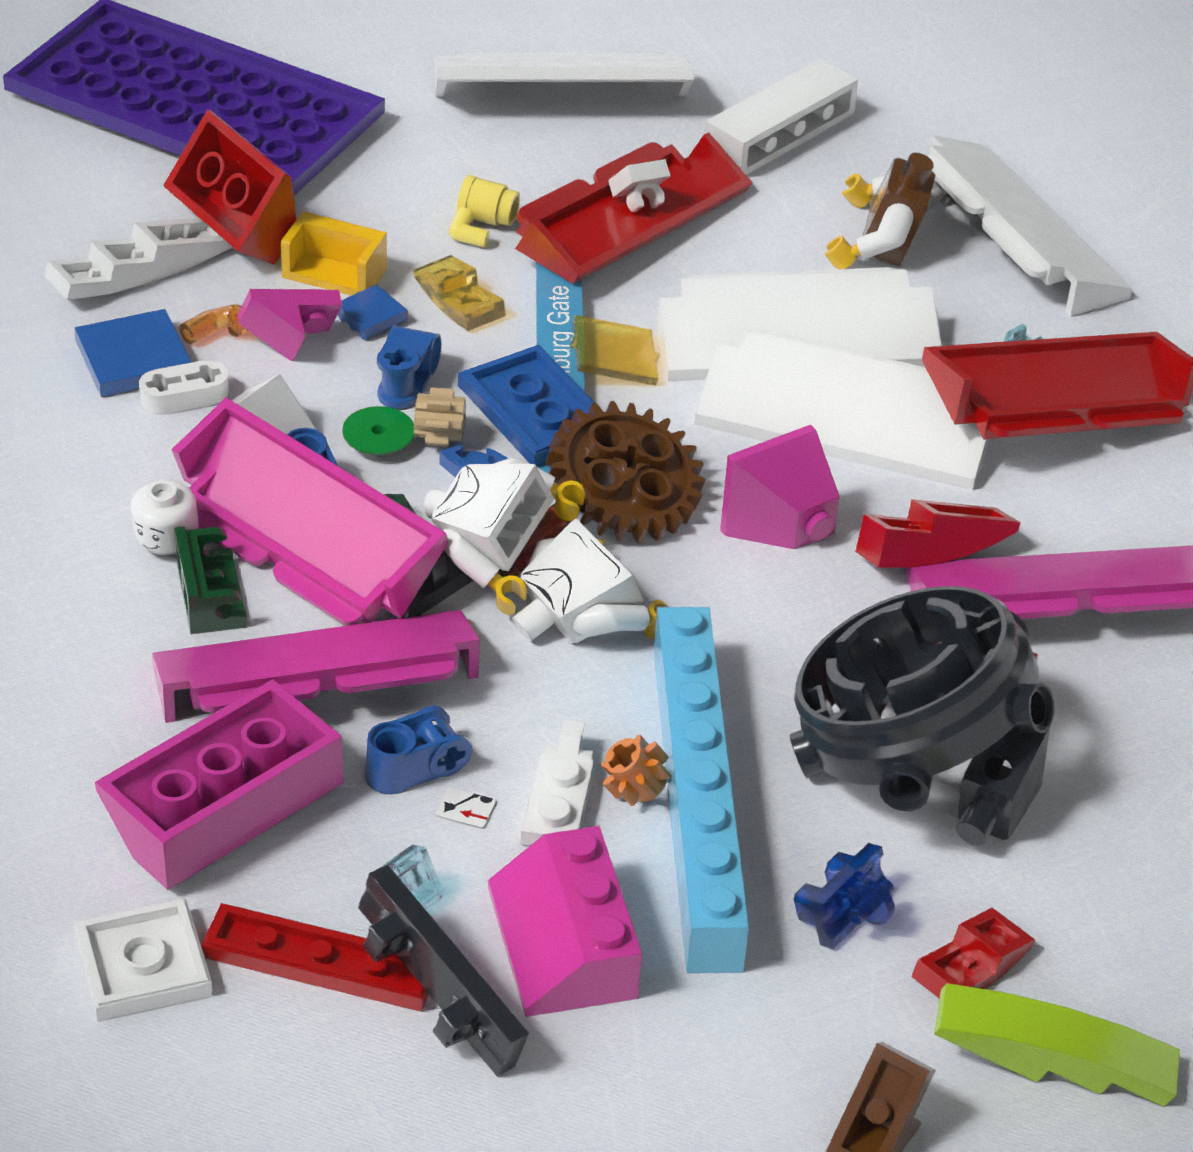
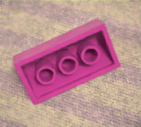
[95,679,344,890]

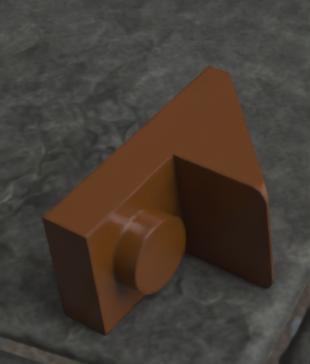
[825,1042,936,1152]

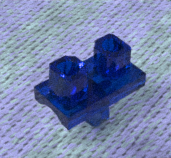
[794,842,895,949]

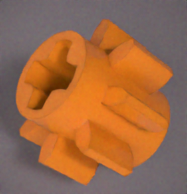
[601,735,671,806]

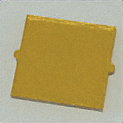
[570,315,660,386]

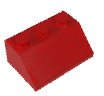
[163,109,297,265]

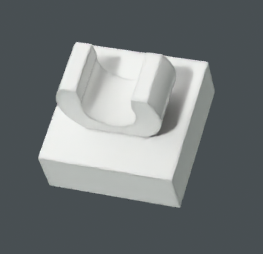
[608,159,670,212]

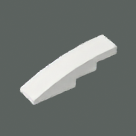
[44,218,232,300]

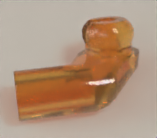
[179,303,249,345]

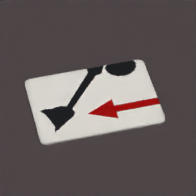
[435,787,496,828]

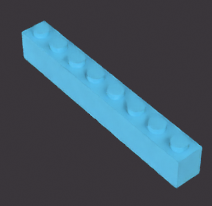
[654,607,749,973]

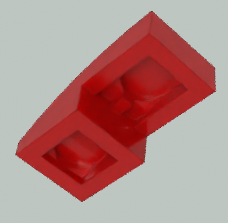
[911,907,1036,999]

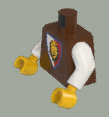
[825,153,936,269]

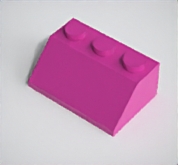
[488,826,642,1017]

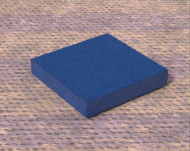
[74,309,192,397]

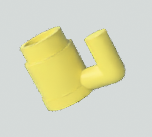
[449,175,520,248]

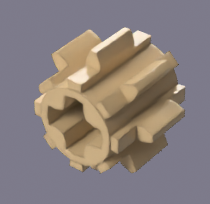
[414,387,466,447]

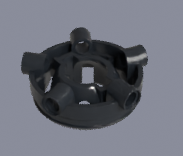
[789,586,1055,812]

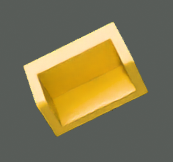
[281,211,387,296]

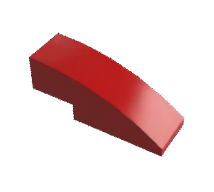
[855,499,1021,568]

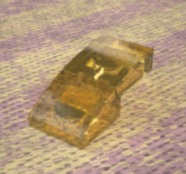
[413,255,506,331]

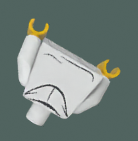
[424,457,585,615]
[512,519,668,643]

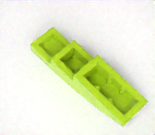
[934,983,1180,1107]

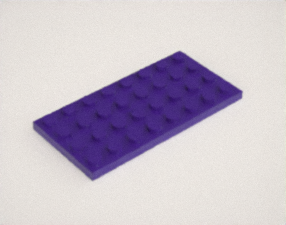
[3,0,385,196]

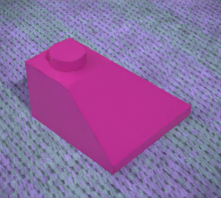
[720,424,840,549]

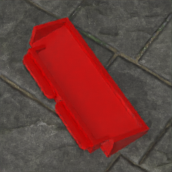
[515,132,753,284]
[922,331,1193,440]

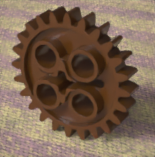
[545,401,706,543]

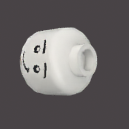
[131,480,199,555]

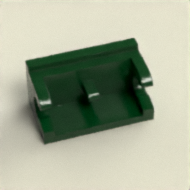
[175,526,247,635]

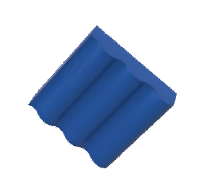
[338,284,408,340]

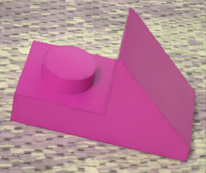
[237,289,342,361]

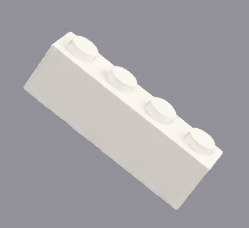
[704,58,859,175]

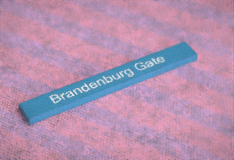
[536,262,585,473]

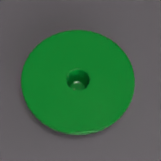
[342,406,414,455]

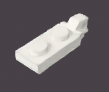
[520,719,594,846]

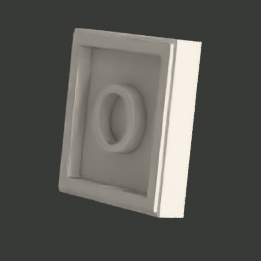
[73,898,213,1022]

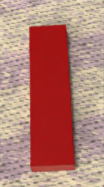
[201,903,429,1012]

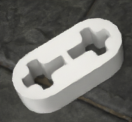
[139,360,229,415]

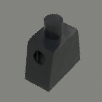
[956,728,1050,846]

